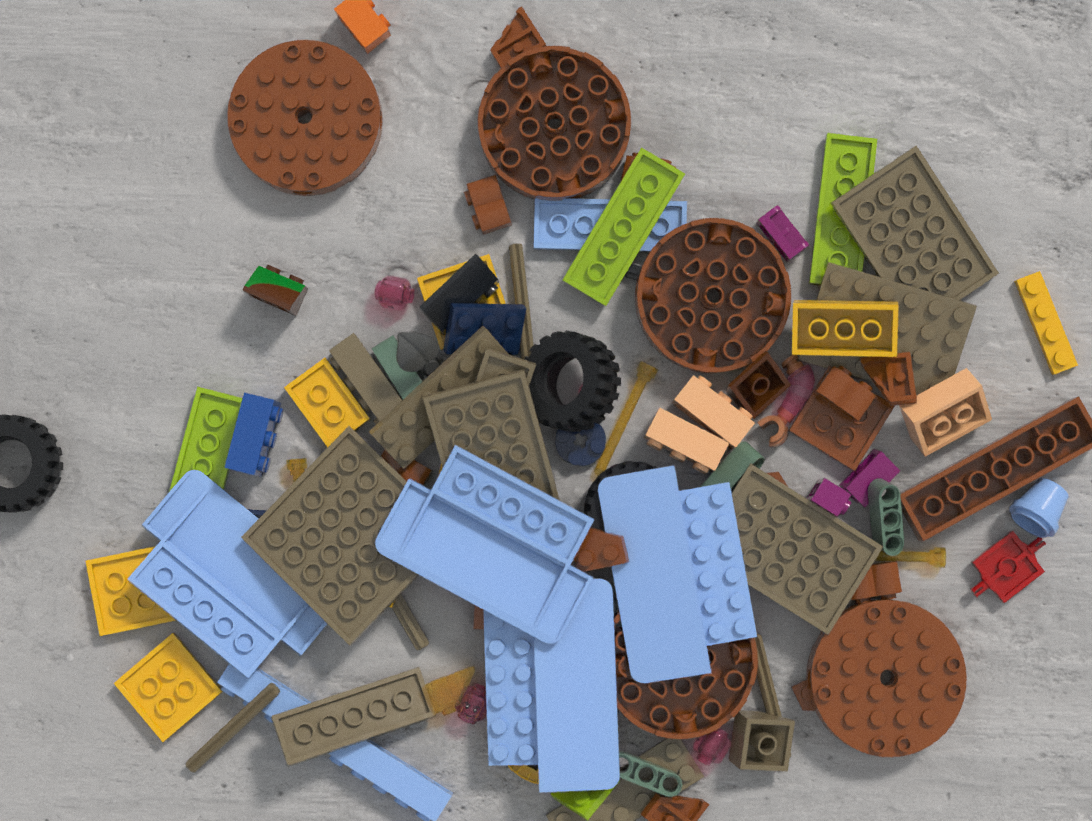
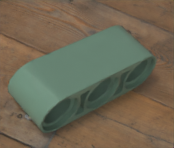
[371,335,422,399]
[700,441,765,493]
[868,478,904,556]
[619,751,682,797]

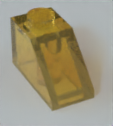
[425,665,476,716]

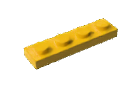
[1014,271,1078,375]

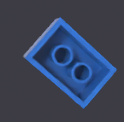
[224,392,284,477]

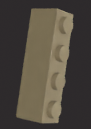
[329,333,402,424]

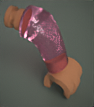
[757,355,815,447]

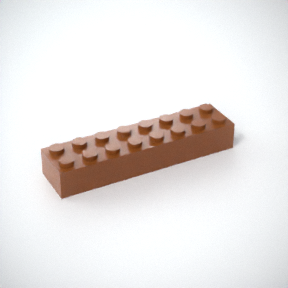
[900,396,1092,541]

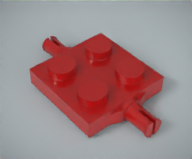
[970,531,1046,603]

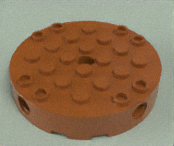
[227,40,383,196]
[478,46,631,201]
[635,218,791,373]
[806,599,967,757]
[614,609,758,739]

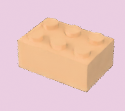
[899,368,992,457]
[672,375,755,450]
[644,408,729,474]

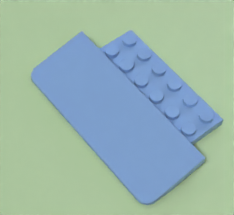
[375,445,595,644]
[598,465,757,683]
[127,470,327,679]
[483,579,620,793]

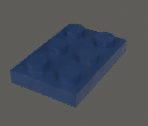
[443,303,527,355]

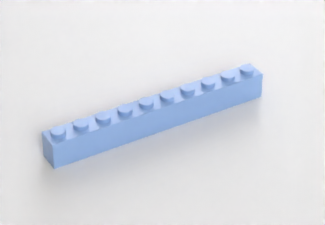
[217,664,453,821]

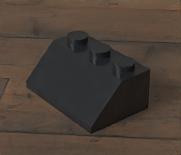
[419,254,499,335]

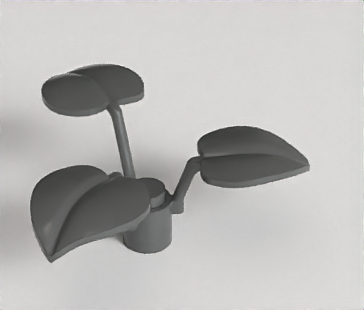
[396,332,444,380]

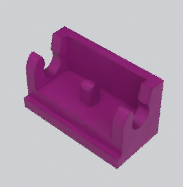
[756,205,809,262]
[839,449,900,507]

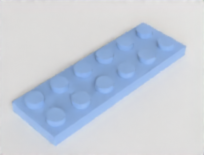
[534,198,687,252]

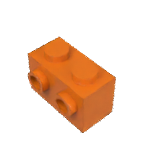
[334,0,391,54]

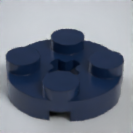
[555,423,606,466]

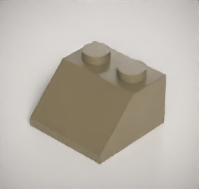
[728,710,795,772]

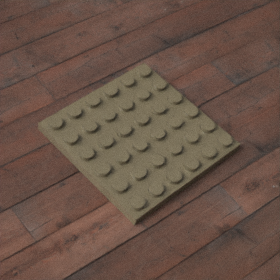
[241,426,419,646]

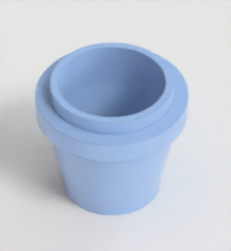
[1009,478,1069,538]

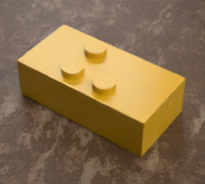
[792,300,899,357]

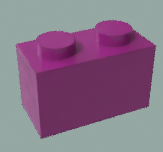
[807,478,851,517]

